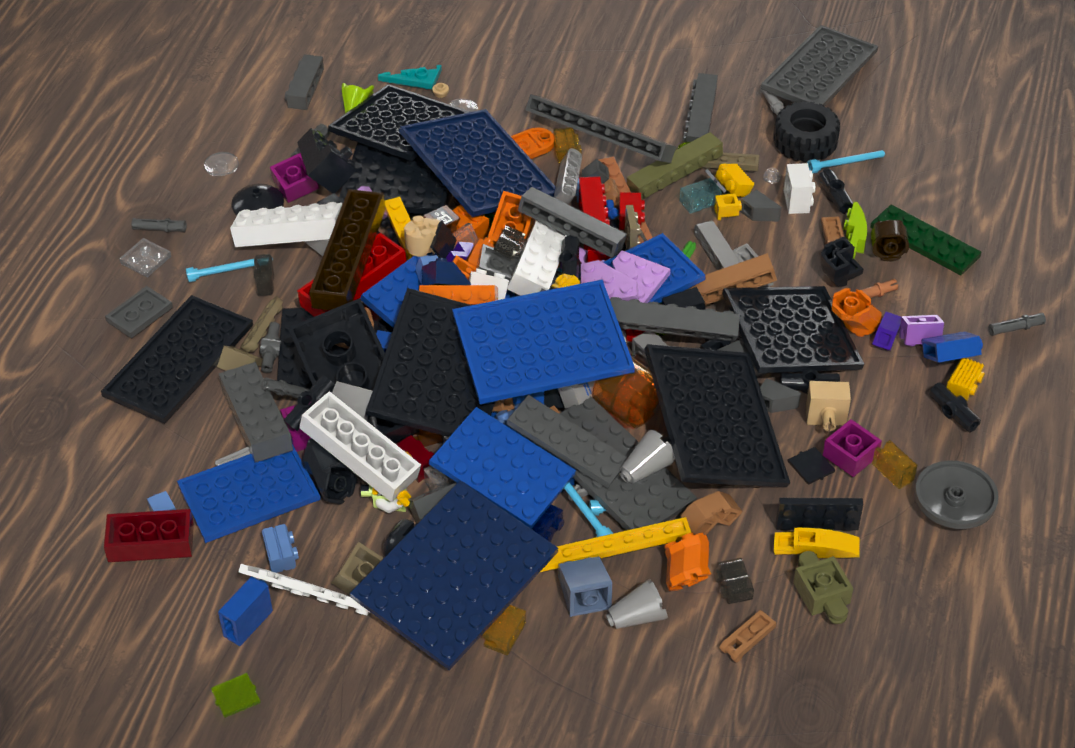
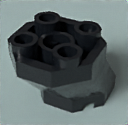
[302,438,357,504]

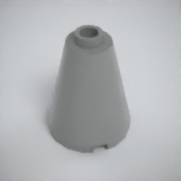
[620,430,675,484]
[606,579,668,629]

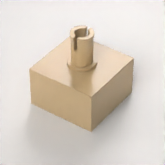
[806,381,851,431]

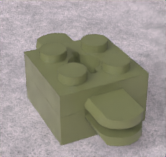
[793,551,853,624]

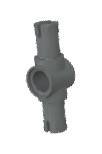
[260,322,281,373]

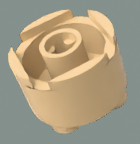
[404,216,440,257]

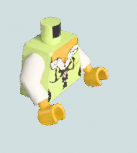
[361,452,412,513]

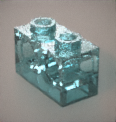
[680,178,721,214]

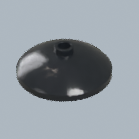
[231,184,284,216]

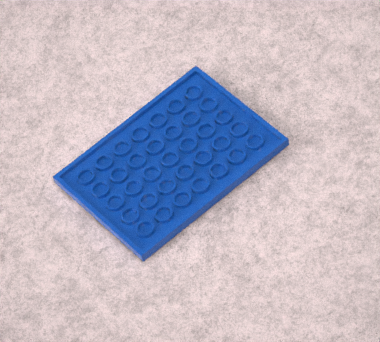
[452,280,635,404]

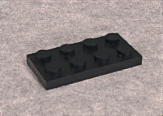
[776,498,864,531]

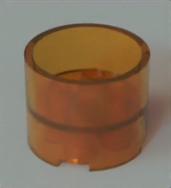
[592,356,659,428]

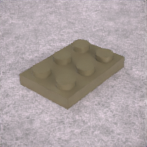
[624,205,641,251]

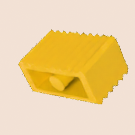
[715,164,754,197]
[947,358,985,401]

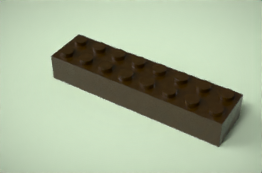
[309,189,386,310]

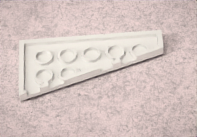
[238,564,369,615]

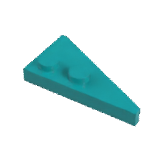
[378,65,442,89]

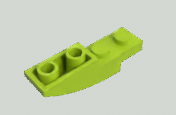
[843,202,867,259]

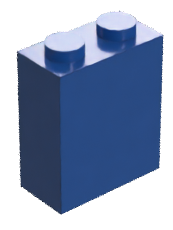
[922,331,983,362]
[218,576,273,646]

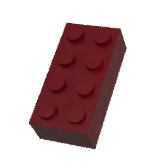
[104,509,194,562]

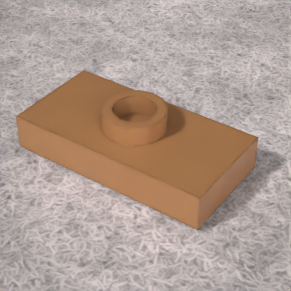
[821,217,844,244]

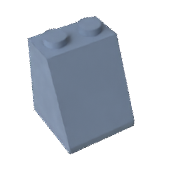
[558,556,612,617]

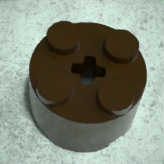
[871,220,909,262]

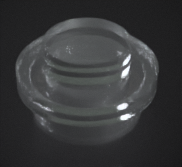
[763,168,781,184]

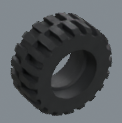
[773,101,840,162]

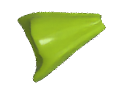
[342,83,374,113]

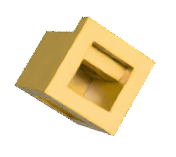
[714,193,742,220]

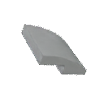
[332,381,372,421]

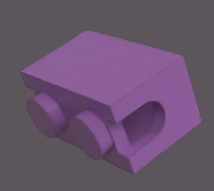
[899,315,944,346]

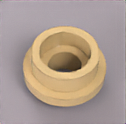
[432,83,449,98]

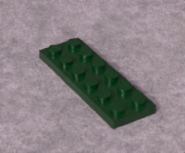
[870,204,982,276]

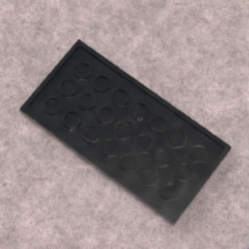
[101,295,253,424]

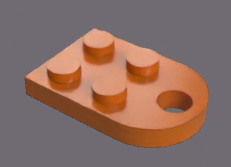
[511,128,554,159]

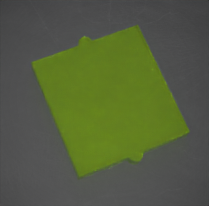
[211,673,261,718]

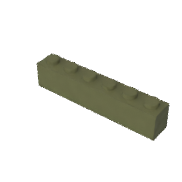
[627,132,723,200]

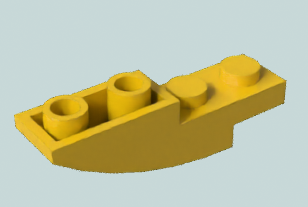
[774,528,860,558]

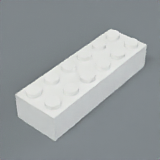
[230,202,342,247]
[507,220,567,296]
[300,391,421,502]

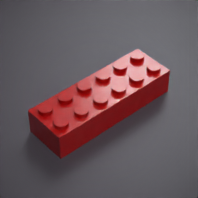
[579,177,611,263]
[297,233,406,317]

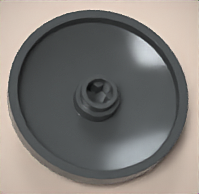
[915,460,998,529]

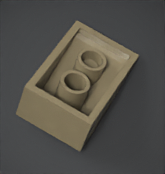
[331,542,384,595]

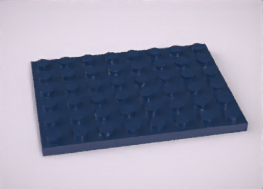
[399,109,556,217]
[350,480,558,671]

